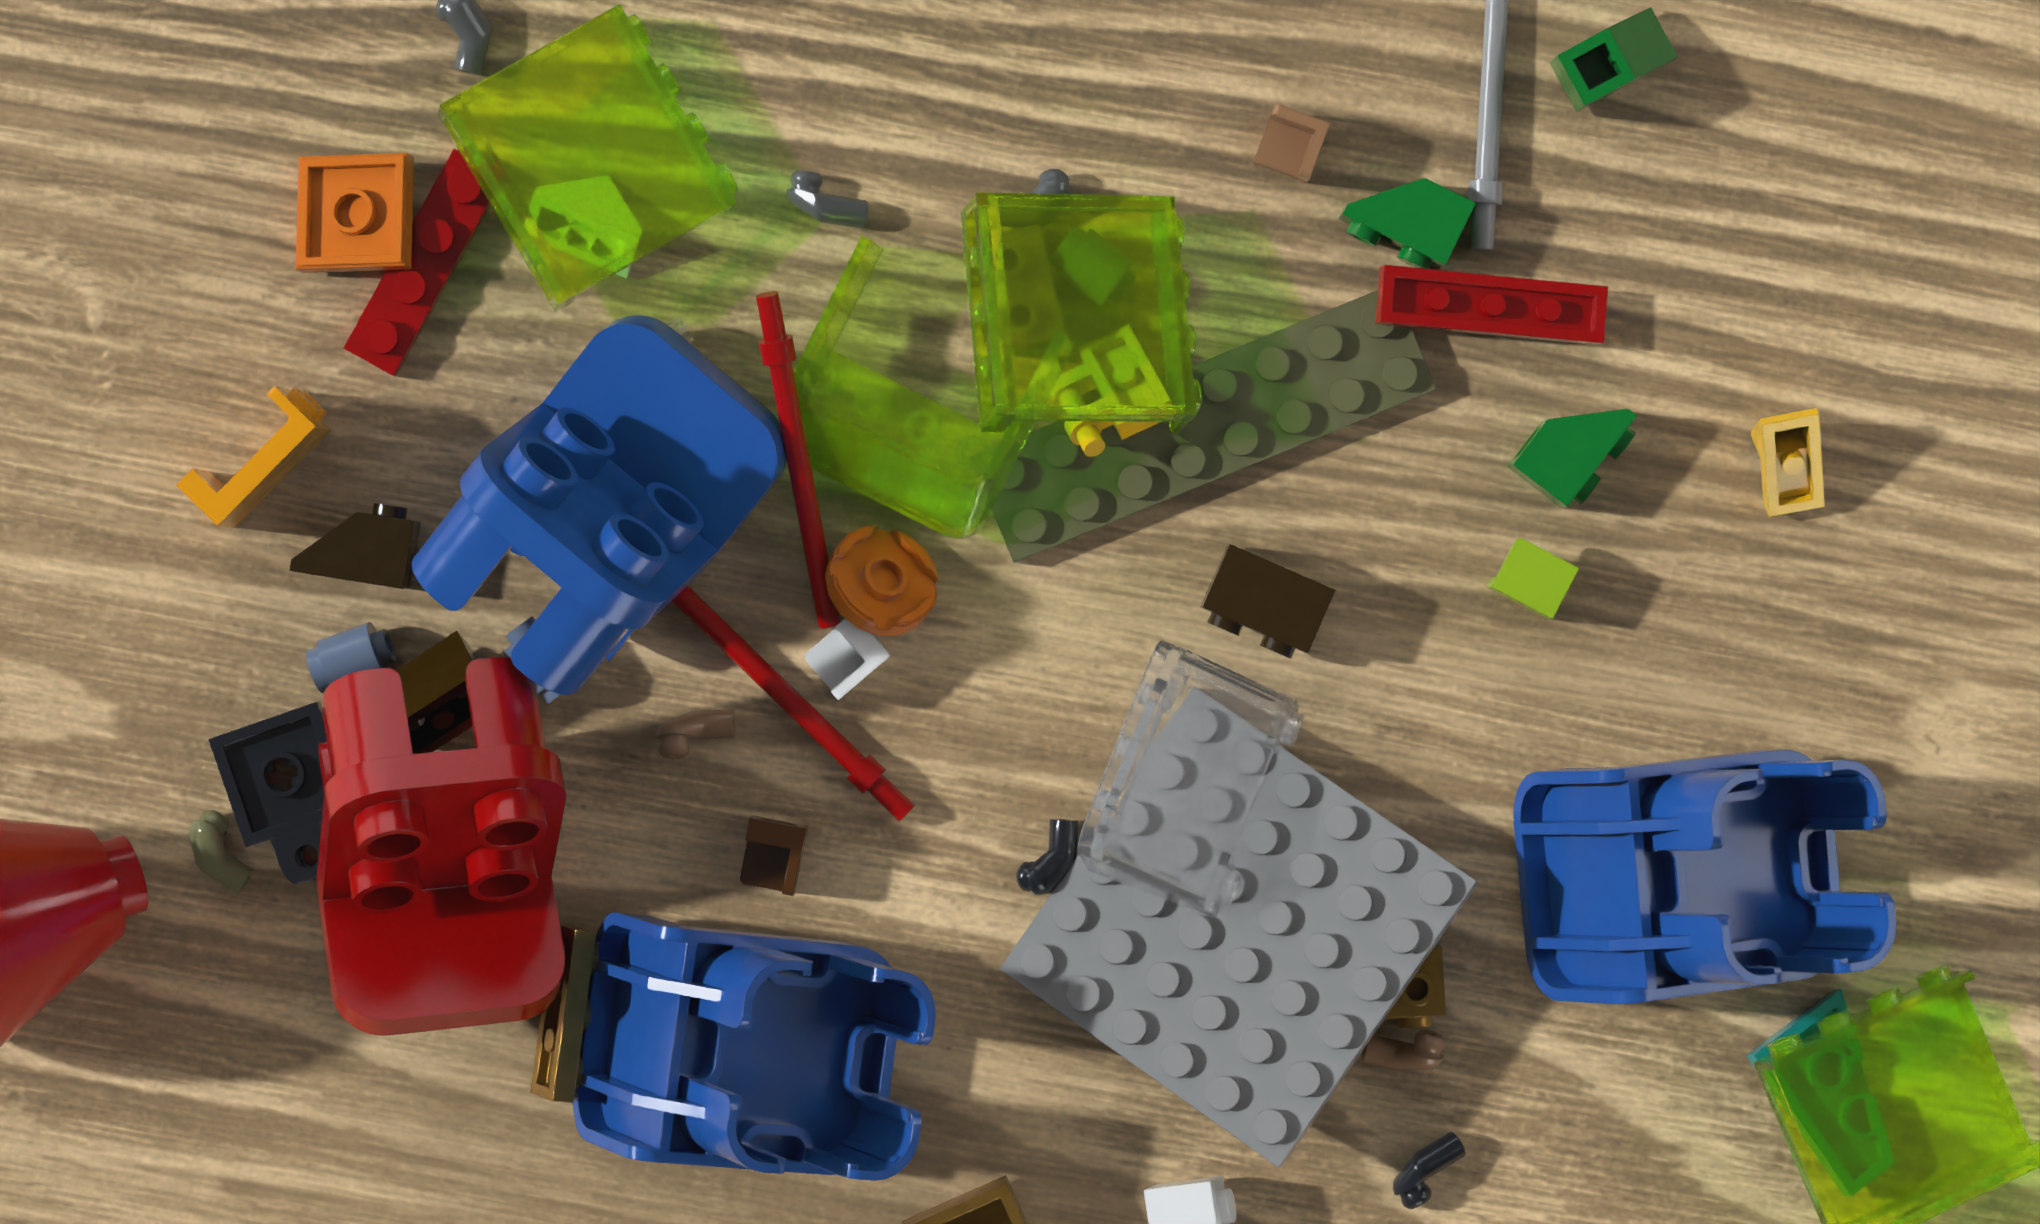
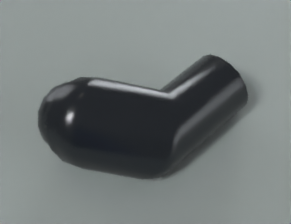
[1016,819,1078,896]
[1393,1132,1466,1209]

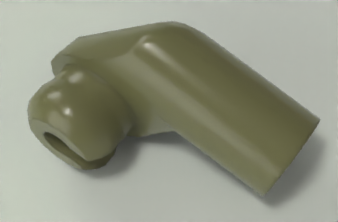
[189,810,254,894]

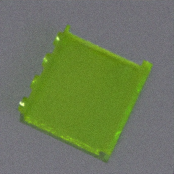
[438,4,739,312]
[960,192,1202,433]
[1753,965,2040,1224]

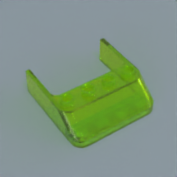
[794,236,1075,539]

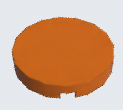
[825,526,938,636]

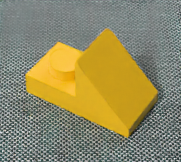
[1751,408,1825,517]

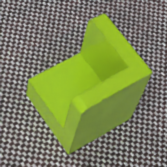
[1487,538,1579,619]

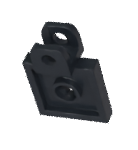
[208,702,327,884]

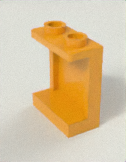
[176,386,331,528]

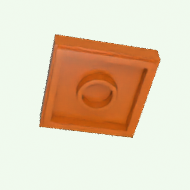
[296,153,414,273]

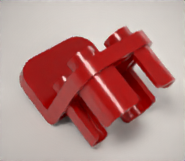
[317,657,566,1036]

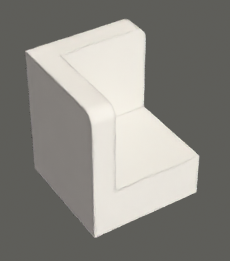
[805,618,891,700]

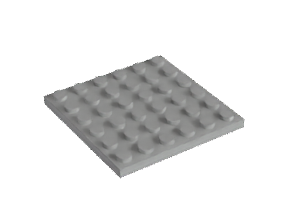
[1000,687,1478,1168]

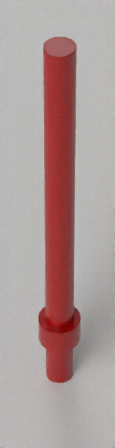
[756,291,841,628]
[672,586,915,822]

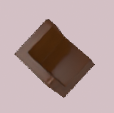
[740,815,808,896]

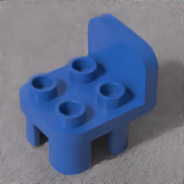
[412,315,787,695]
[1513,750,1896,1004]
[573,912,936,1181]

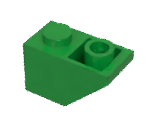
[1550,7,1678,113]
[1338,178,1476,269]
[1507,409,1637,508]

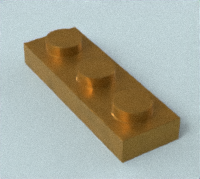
[530,924,599,1103]

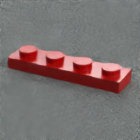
[343,149,506,377]
[1375,265,1608,345]

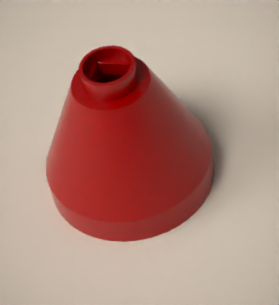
[0,818,149,1047]

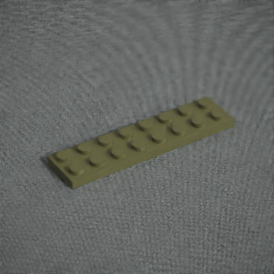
[970,290,1436,563]

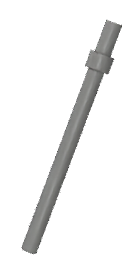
[1468,0,1508,251]

